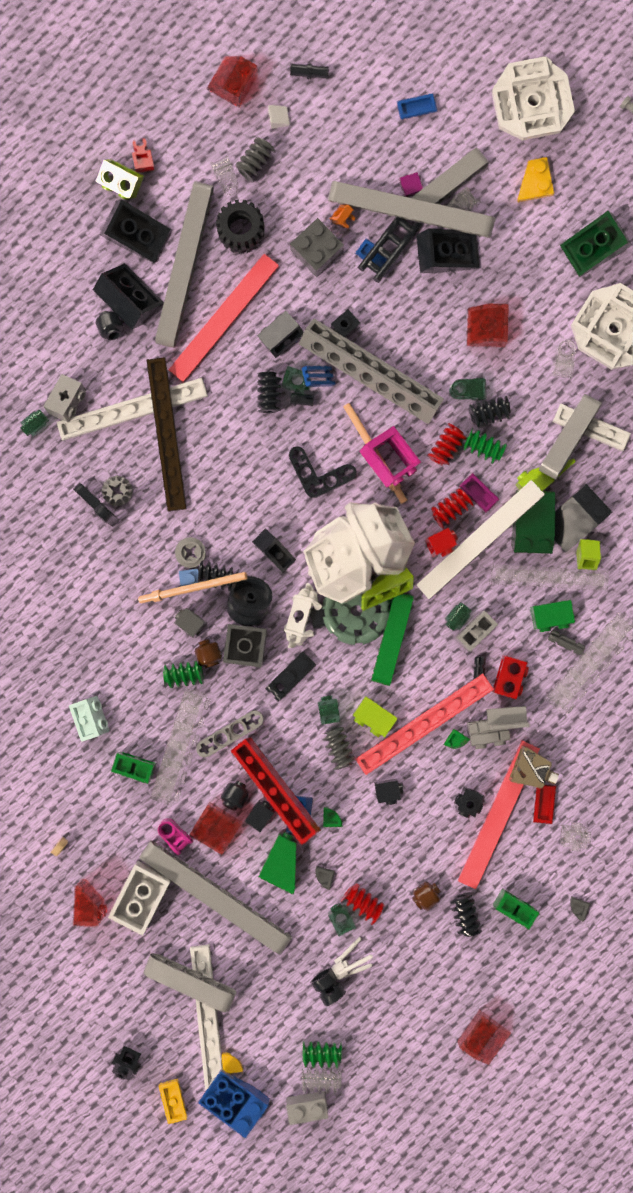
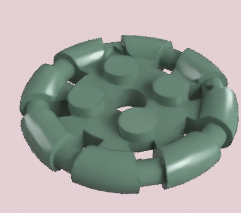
[322,579,391,645]

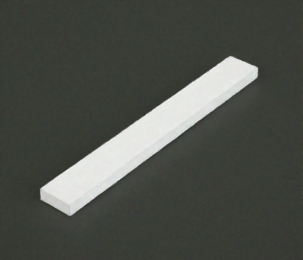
[57,378,208,441]
[417,480,545,599]
[190,944,223,1091]

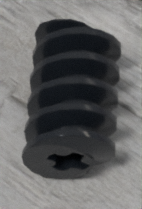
[257,371,281,413]
[469,395,511,427]
[198,560,240,592]
[450,892,482,937]

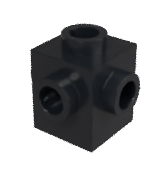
[454,786,484,818]
[111,1046,141,1080]

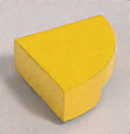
[221,1052,243,1073]

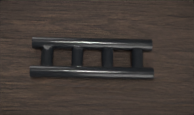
[358,217,422,283]

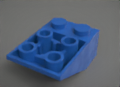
[198,1070,270,1139]

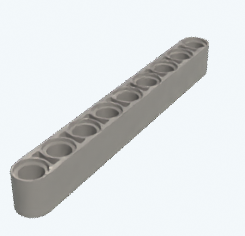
[155,181,214,348]
[328,181,496,238]
[139,840,292,955]

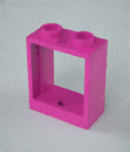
[359,426,421,488]

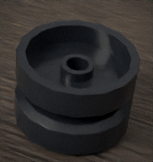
[227,576,273,626]

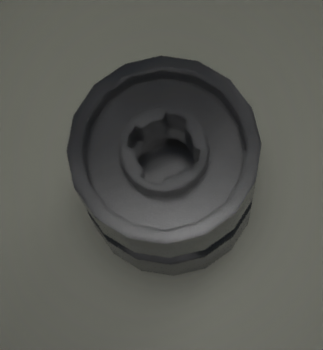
[310,968,346,1006]

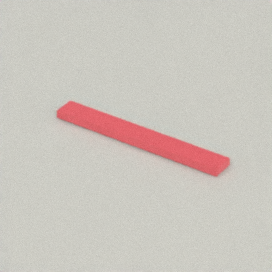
[169,254,279,383]
[355,673,494,775]
[458,740,540,889]

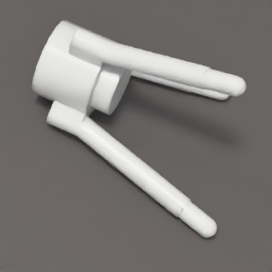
[332,937,373,980]

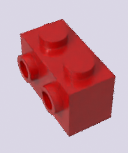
[425,527,458,558]

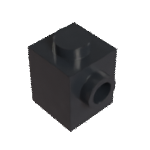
[331,309,361,339]
[374,779,404,805]

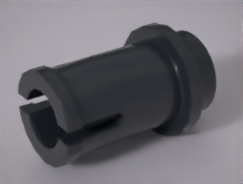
[290,391,314,407]

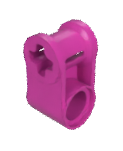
[158,818,194,855]

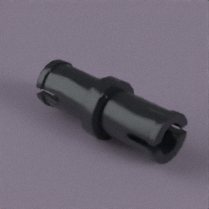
[290,63,329,79]

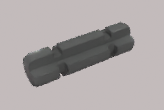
[548,630,585,655]

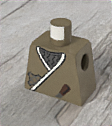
[509,746,559,788]

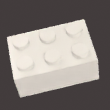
[108,861,171,935]

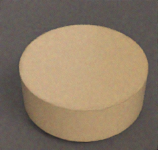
[50,837,68,856]

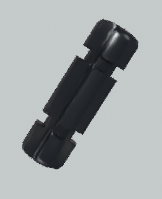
[474,656,486,679]

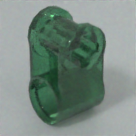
[449,378,486,400]

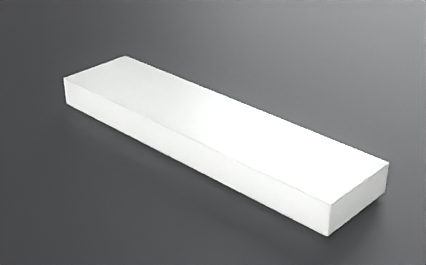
[553,404,631,451]

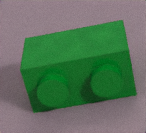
[530,600,575,632]

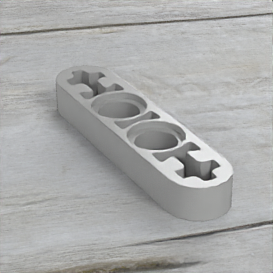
[196,710,264,757]

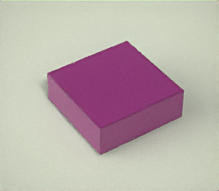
[399,172,423,197]

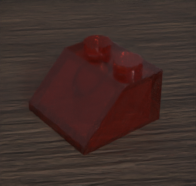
[207,56,258,108]
[467,303,509,347]
[189,802,242,855]
[73,879,107,927]
[457,1009,511,1065]

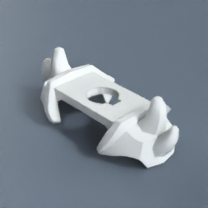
[284,583,322,648]

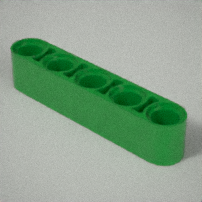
[371,593,414,686]

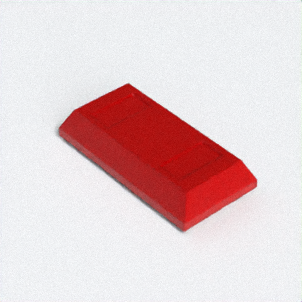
[533,784,556,824]

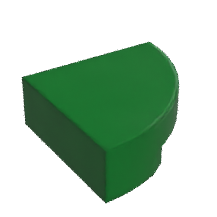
[443,729,470,749]
[323,807,343,827]

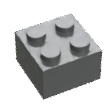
[290,218,344,277]
[223,624,267,668]

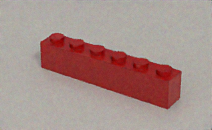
[231,737,321,845]

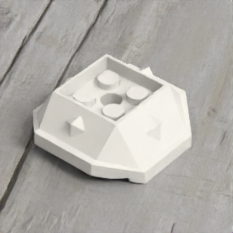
[492,56,575,140]
[571,283,633,370]
[345,502,415,575]
[303,516,371,603]

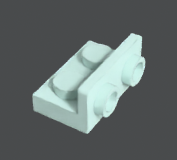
[69,696,109,742]

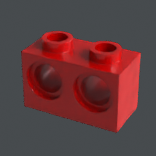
[492,656,529,699]

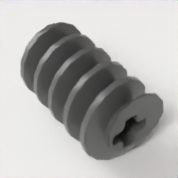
[236,137,275,183]
[322,727,355,770]

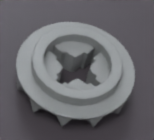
[101,475,133,506]
[175,537,206,568]

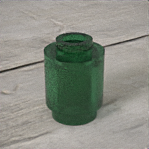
[20,409,49,437]
[444,602,472,631]

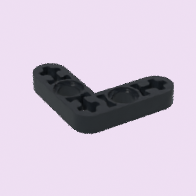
[289,446,357,498]
[73,482,119,527]

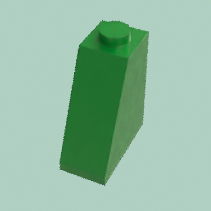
[258,832,296,894]

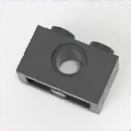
[174,608,207,638]

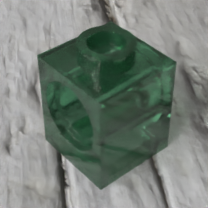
[282,366,312,394]
[318,695,340,725]
[328,903,356,937]

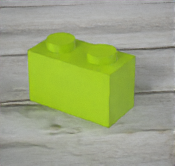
[352,696,398,738]

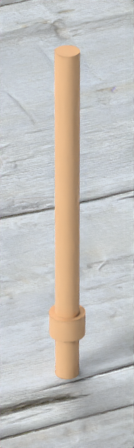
[343,403,408,504]
[138,572,247,604]

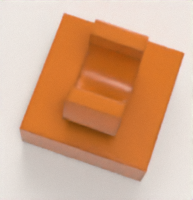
[329,204,355,228]

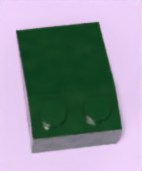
[560,210,632,277]
[511,490,555,554]

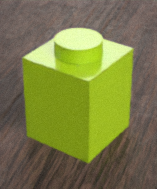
[576,539,601,571]

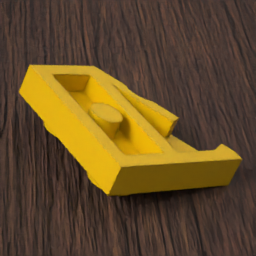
[517,157,554,202]

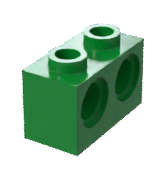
[111,751,157,784]
[493,888,539,930]

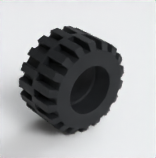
[216,199,265,254]

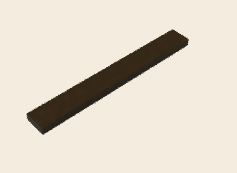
[146,357,187,512]

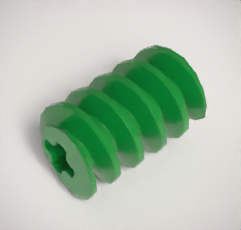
[464,428,507,464]
[163,661,204,688]
[302,1041,342,1069]

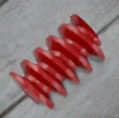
[427,423,467,466]
[431,488,474,529]
[340,883,384,925]

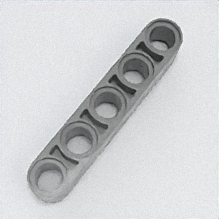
[412,148,489,204]
[539,394,602,480]
[143,953,237,1012]

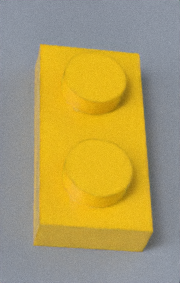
[159,1079,188,1124]

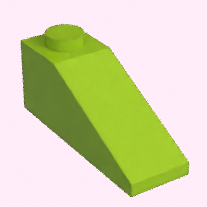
[515,458,576,491]
[361,567,414,611]

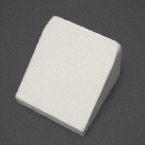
[268,105,290,129]

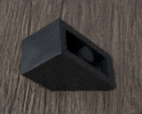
[252,528,296,573]

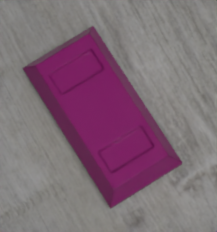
[459,473,499,513]

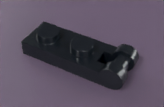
[265,651,316,702]

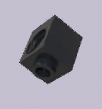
[245,800,274,832]

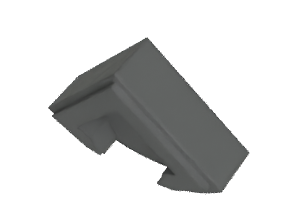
[315,866,335,890]
[570,896,590,922]

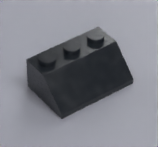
[93,263,164,330]

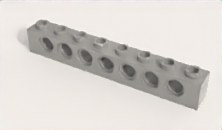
[299,319,444,424]

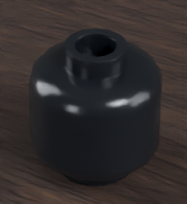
[95,311,123,341]
[221,781,249,811]

